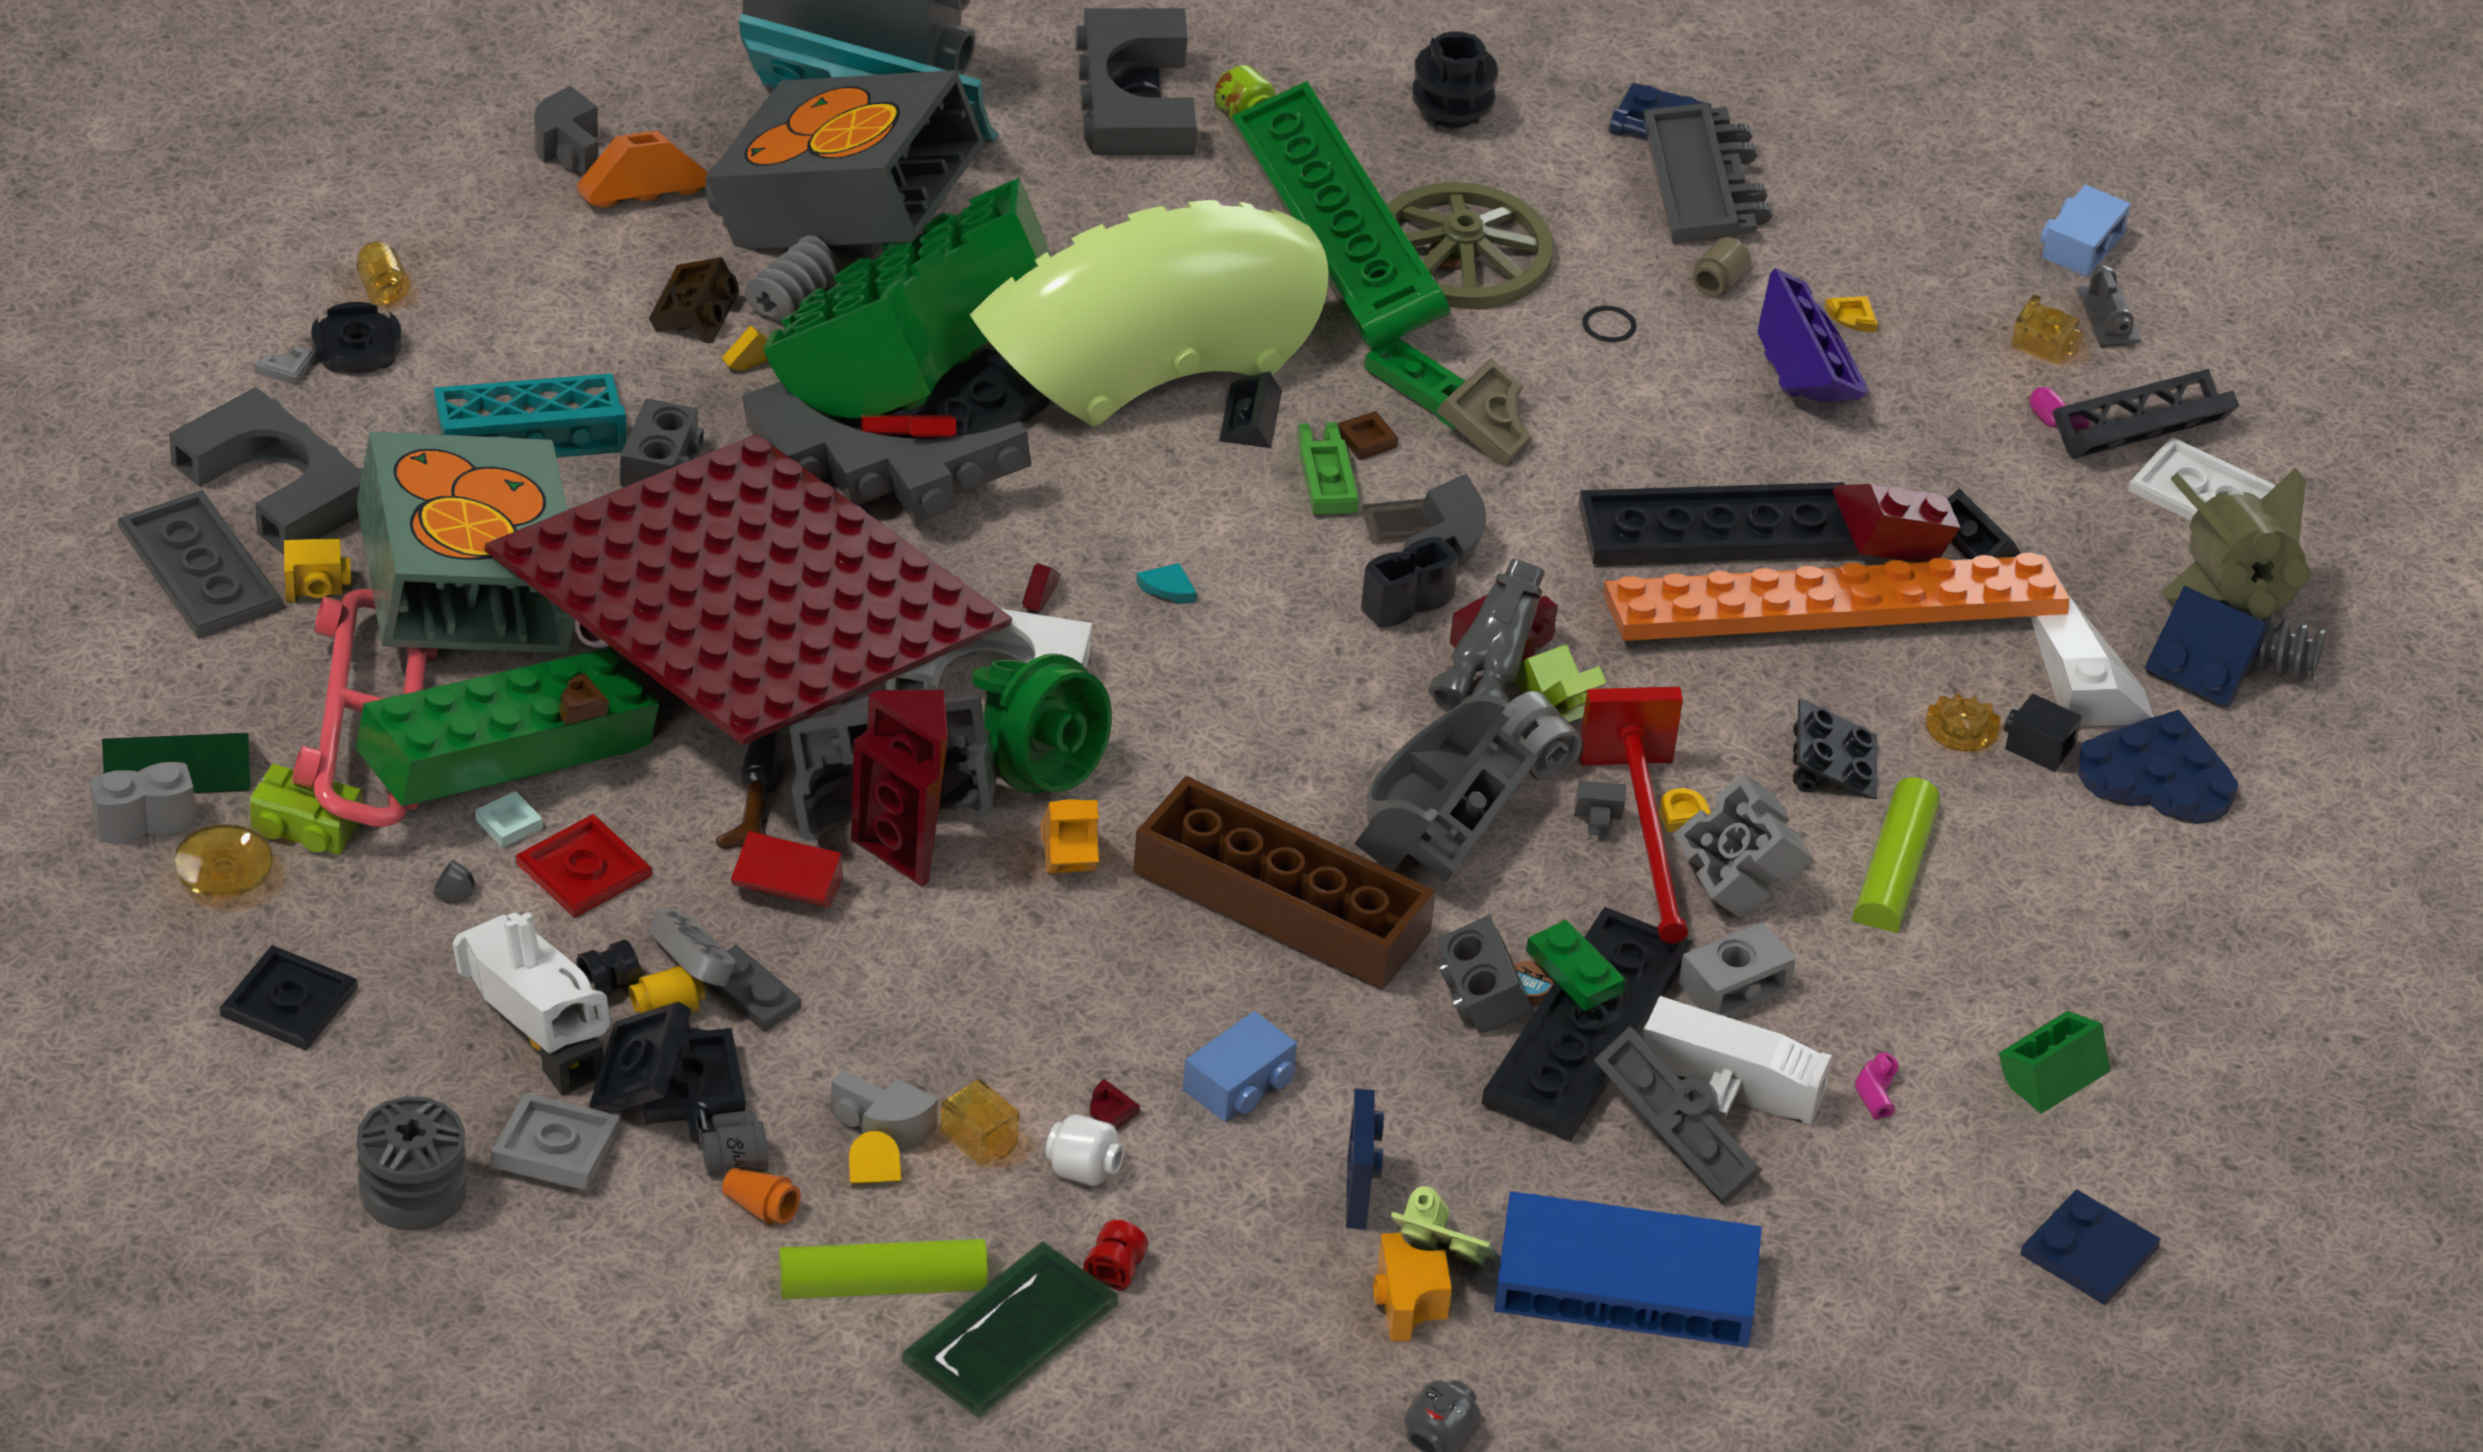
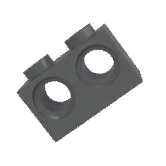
[620,398,704,487]
[1436,914,1533,1033]

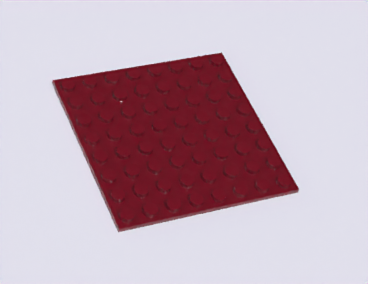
[484,434,1012,745]

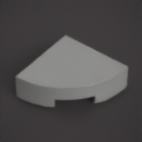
[255,348,316,386]

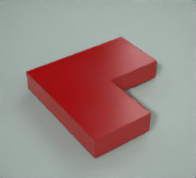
[861,415,956,437]

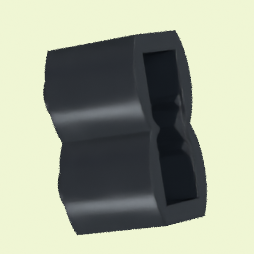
[1361,537,1459,627]

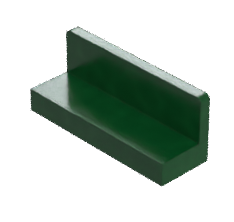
[102,733,250,793]

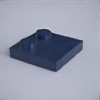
[2144,586,2269,707]
[1346,1089,1384,1229]
[2020,1189,2161,1305]

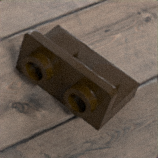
[649,257,739,343]

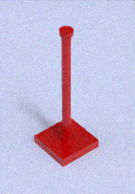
[1579,686,1688,944]

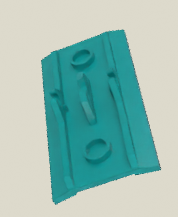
[739,14,999,141]

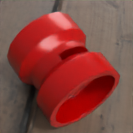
[1083,1220,1149,1291]

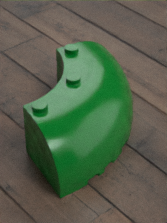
[763,177,1051,418]

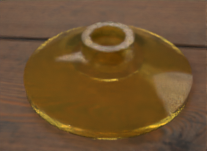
[174,824,273,898]

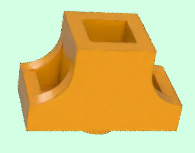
[1040,799,1099,873]
[1373,1233,1452,1341]

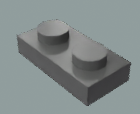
[705,945,801,1032]

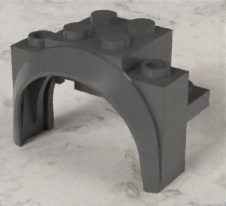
[788,686,998,841]

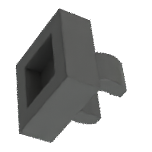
[1574,781,1626,836]

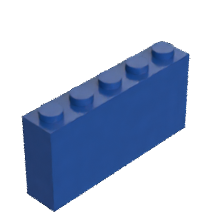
[1494,1191,1762,1348]

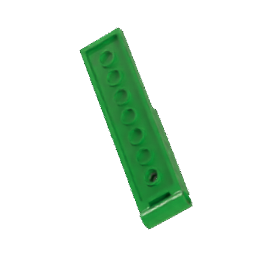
[1231,81,1451,351]

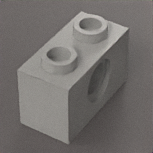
[1678,922,1796,1016]

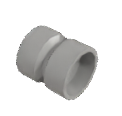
[1502,691,1583,779]

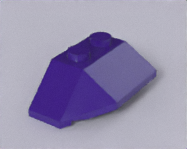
[1757,268,1870,402]

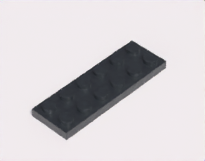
[1578,482,1859,564]
[1481,906,1693,1140]

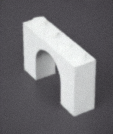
[886,609,1092,690]

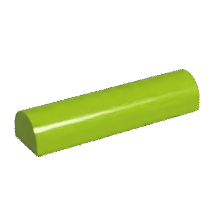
[1852,777,1940,933]
[778,1238,988,1299]

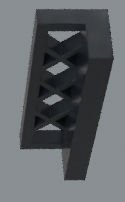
[2052,369,2239,459]

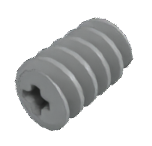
[745,235,837,322]

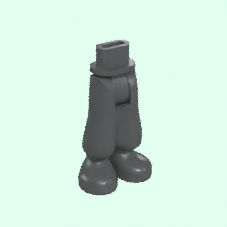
[1428,559,1545,707]

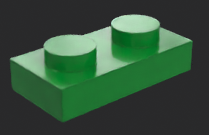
[1526,920,1625,1011]

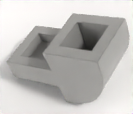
[831,1069,938,1151]

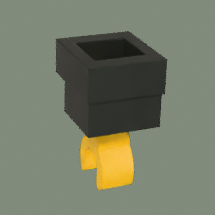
[529,1037,604,1096]

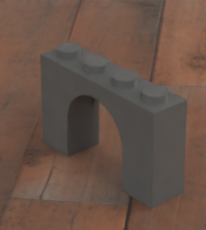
[1075,8,1197,155]
[169,387,363,555]

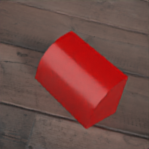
[731,831,843,908]

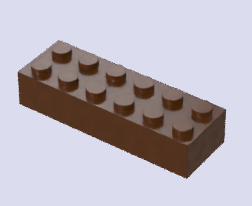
[1133,775,1436,989]

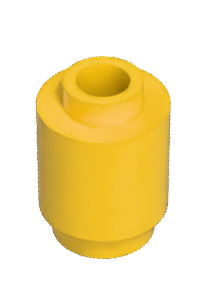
[628,965,706,1014]

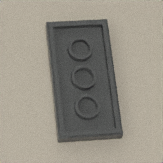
[118,490,283,639]

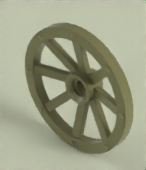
[1387,182,1553,309]

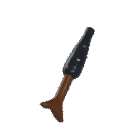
[716,729,781,848]

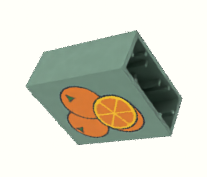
[357,432,575,653]

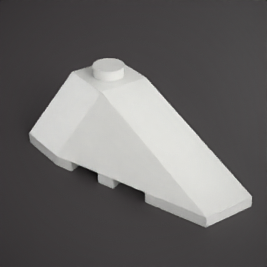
[2030,597,2154,727]

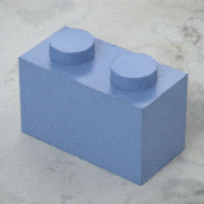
[1183,1011,1297,1122]

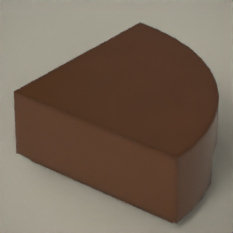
[559,673,609,725]

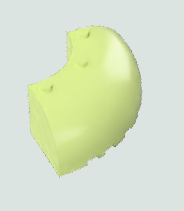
[970,200,1328,426]

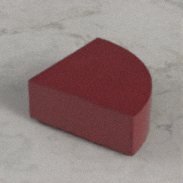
[1022,563,1061,612]
[1090,1079,1140,1130]

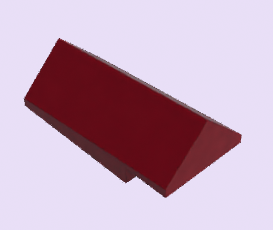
[851,690,948,887]

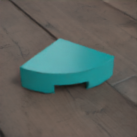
[1136,563,1197,604]

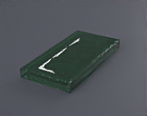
[902,1241,1119,1418]

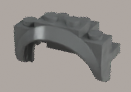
[1354,694,1539,882]

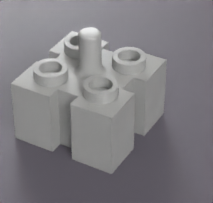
[1673,773,1814,917]

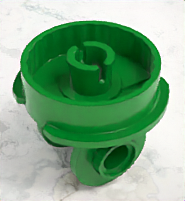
[971,653,1112,794]

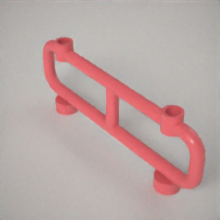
[292,589,439,827]

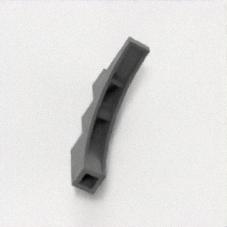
[742,382,1032,523]

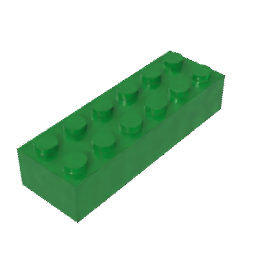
[355,648,659,807]

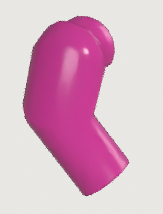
[2029,387,2089,430]

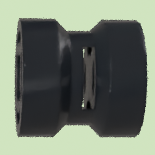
[576,939,642,997]

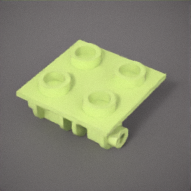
[1391,1186,1500,1266]

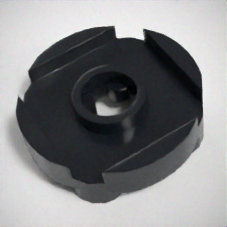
[311,302,402,373]

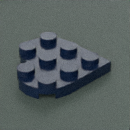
[2078,709,2238,824]

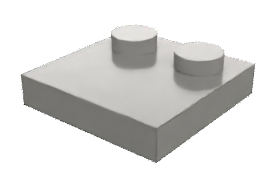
[490,1093,620,1191]

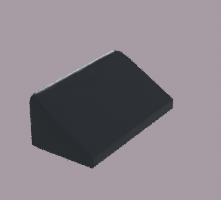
[1219,371,1282,448]
[1948,488,2021,560]

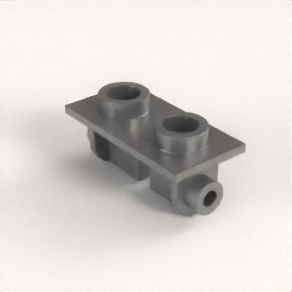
[2077,265,2141,345]

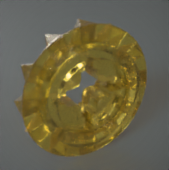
[1926,692,2001,751]

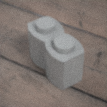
[90,762,196,843]

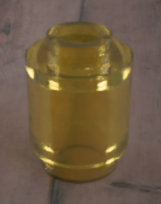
[356,241,410,304]

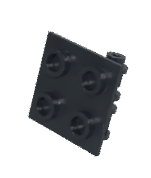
[1793,698,1877,799]

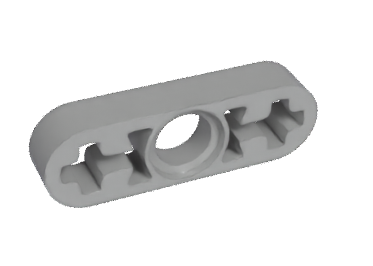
[649,907,736,986]

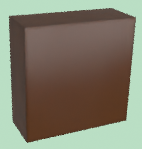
[1337,411,1398,460]

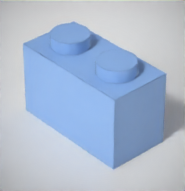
[2040,184,2131,277]

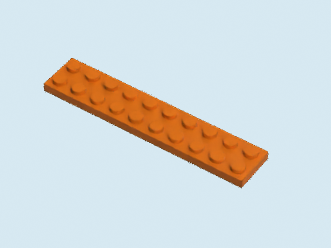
[1604,553,2070,641]

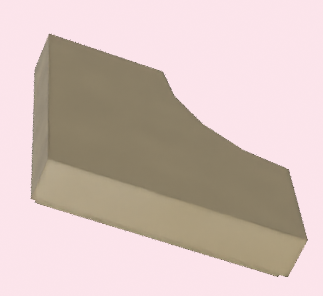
[1437,358,1533,467]

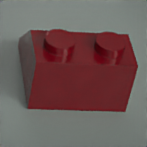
[1832,484,1960,563]

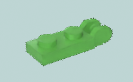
[1297,422,1358,515]

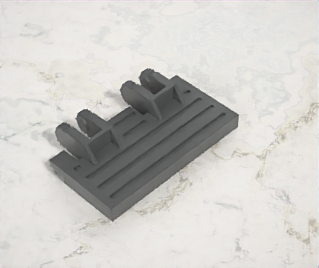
[1643,103,1773,242]

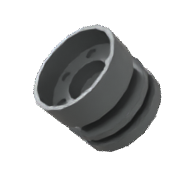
[357,1096,467,1230]

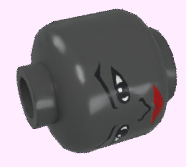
[1404,1380,1482,1452]

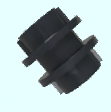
[1412,31,1498,128]

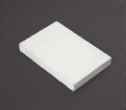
[2128,437,2276,520]

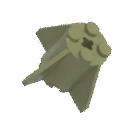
[2162,468,2310,618]

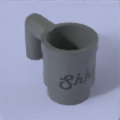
[701,1111,769,1175]

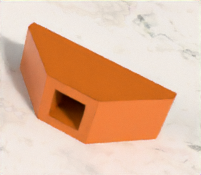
[577,130,708,207]

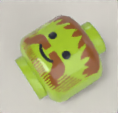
[1213,65,1276,122]

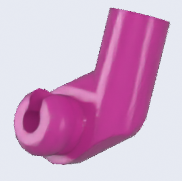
[1855,1052,1899,1120]

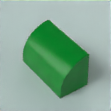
[1999,1011,2110,1114]

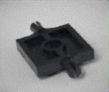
[642,1020,746,1144]

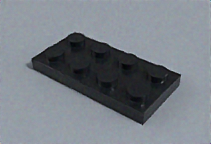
[858,349,1049,439]

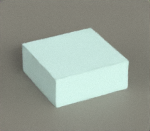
[475,791,543,848]

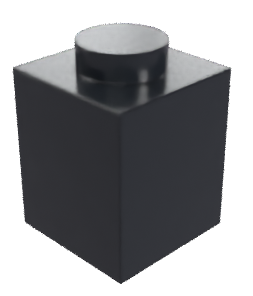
[2004,693,2082,772]

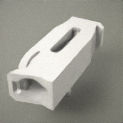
[452,912,611,1054]
[1643,996,1832,1125]

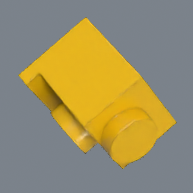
[284,539,351,602]

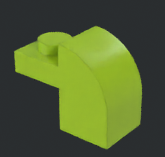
[1515,644,1607,722]

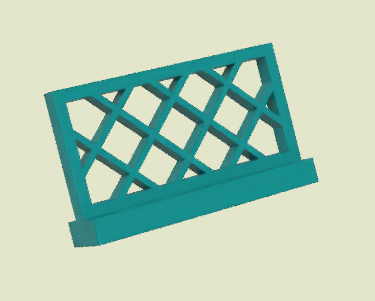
[433,373,626,458]

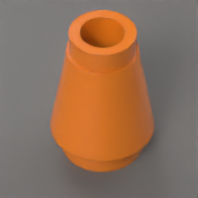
[722,1168,801,1225]

